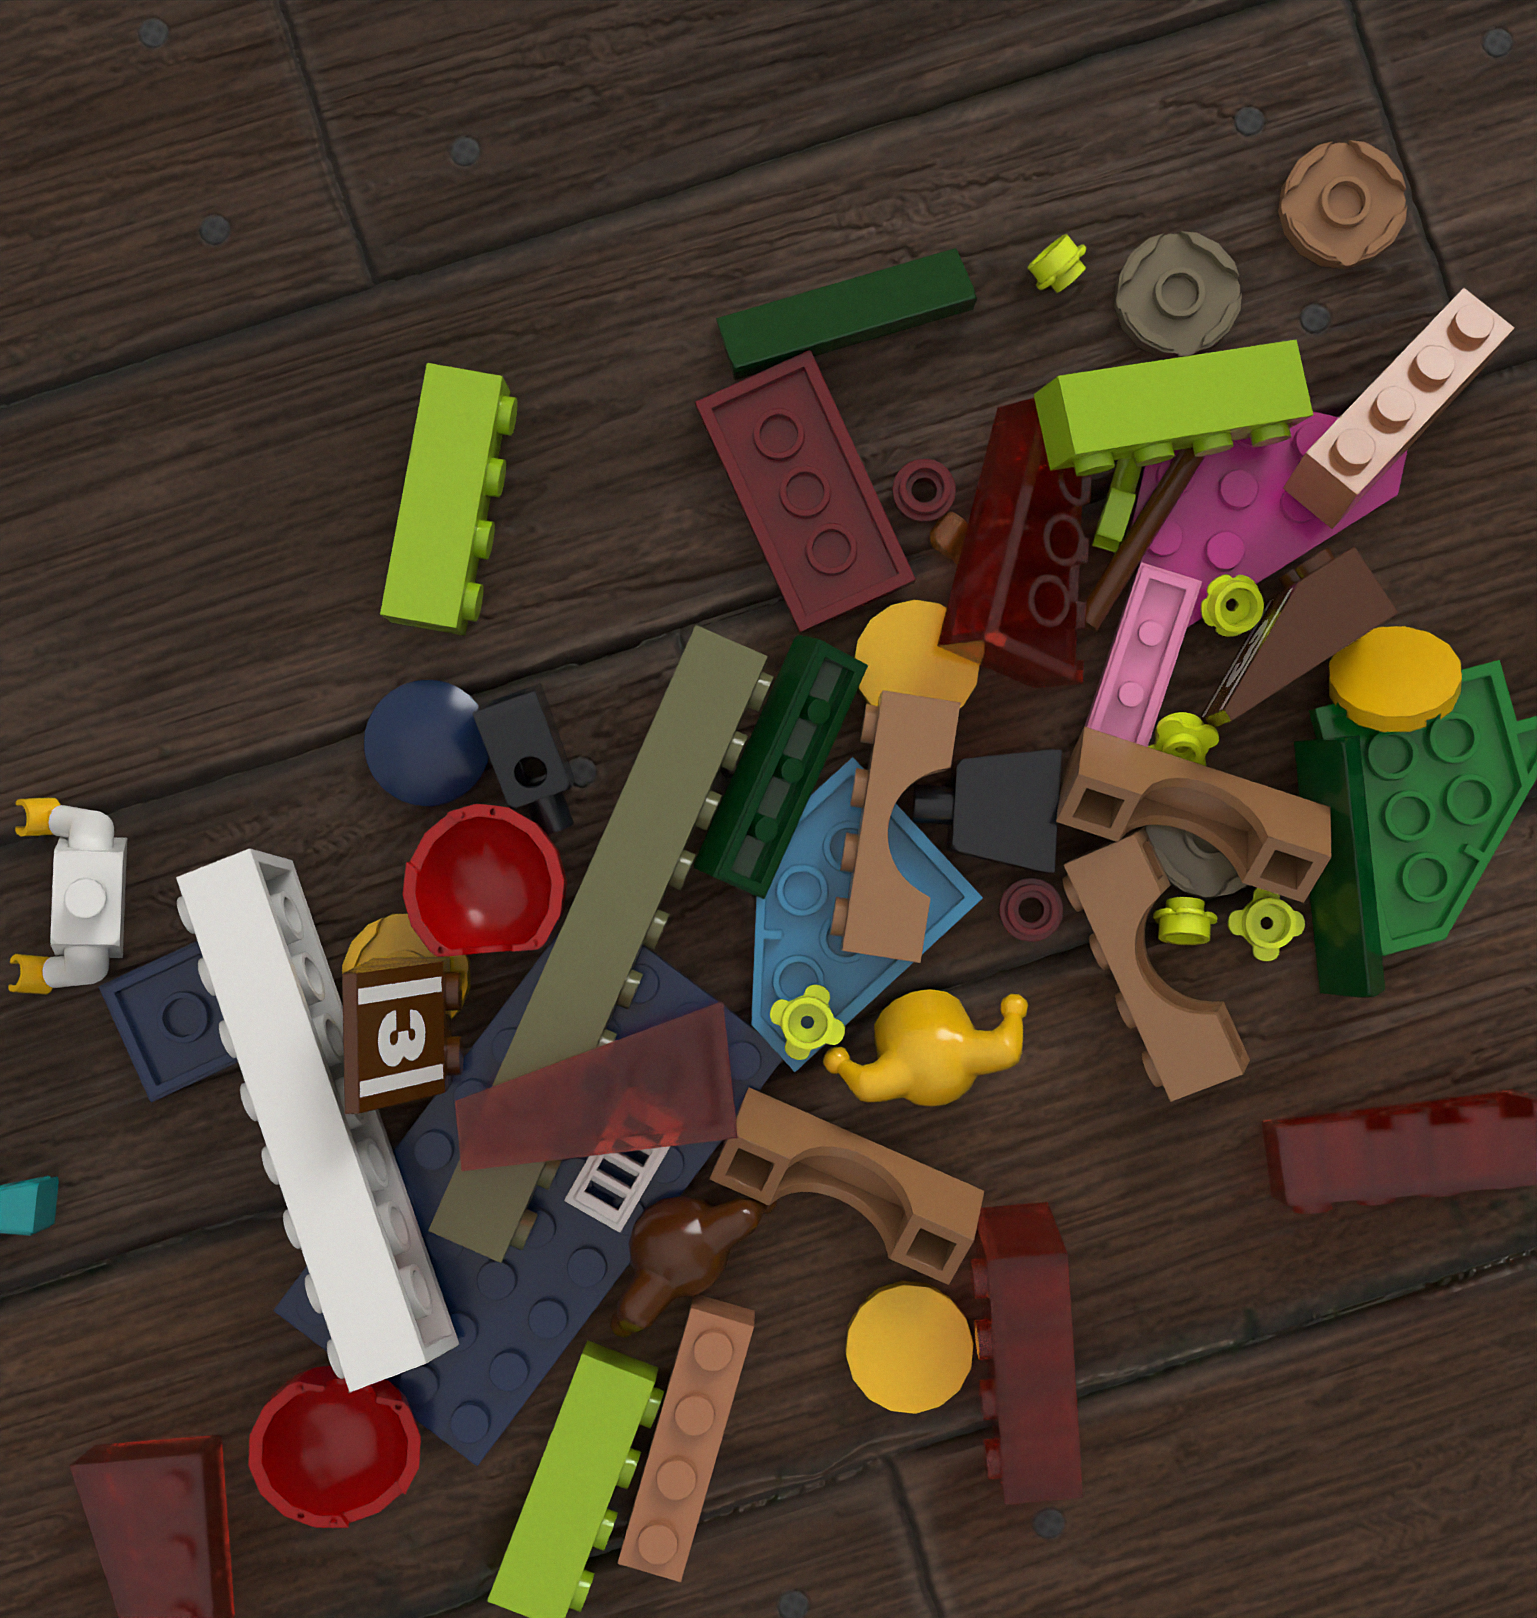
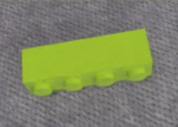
[1034,339,1314,476]
[380,363,517,636]
[487,1340,664,1618]

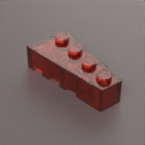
[1261,1089,1537,1214]
[970,1202,1083,1505]
[70,1434,235,1618]

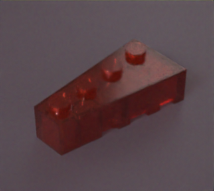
[937,397,1091,688]
[455,1001,738,1171]

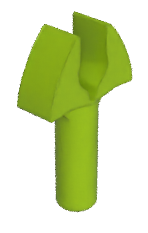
[1092,457,1142,553]

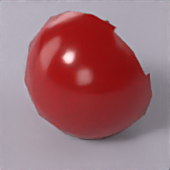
[402,803,567,957]
[248,1366,421,1528]

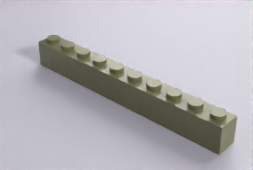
[428,625,774,1263]

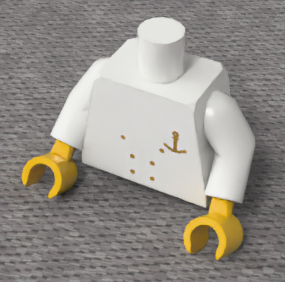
[8,798,127,995]

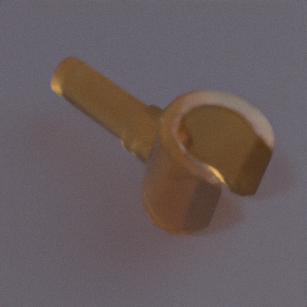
[929,512,996,597]

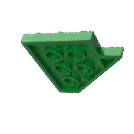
[1309,660,1537,956]

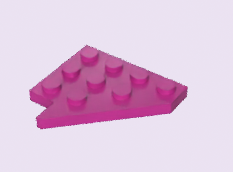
[1127,412,1408,627]

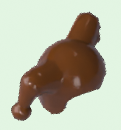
[610,1196,777,1338]

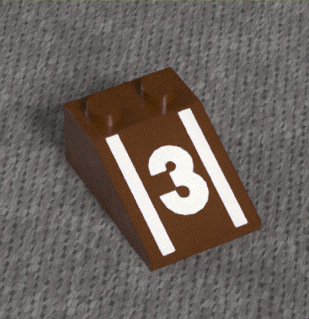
[1199,546,1398,727]
[342,957,463,1114]

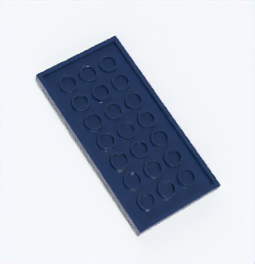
[273,930,782,1466]

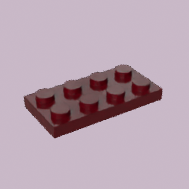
[695,350,916,635]

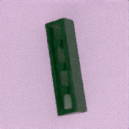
[716,248,977,380]
[694,635,868,899]
[1294,735,1385,998]

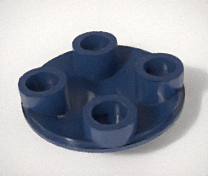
[364,680,489,806]

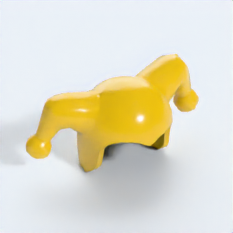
[823,989,1028,1107]

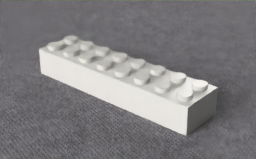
[176,848,460,1392]

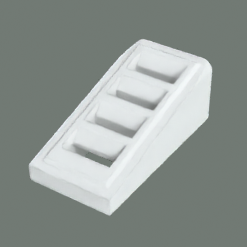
[564,1086,685,1232]

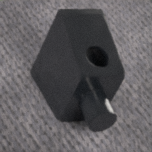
[472,683,574,835]
[912,749,1062,873]

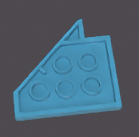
[751,757,983,1072]

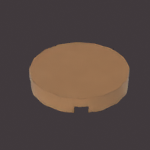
[1278,140,1407,269]

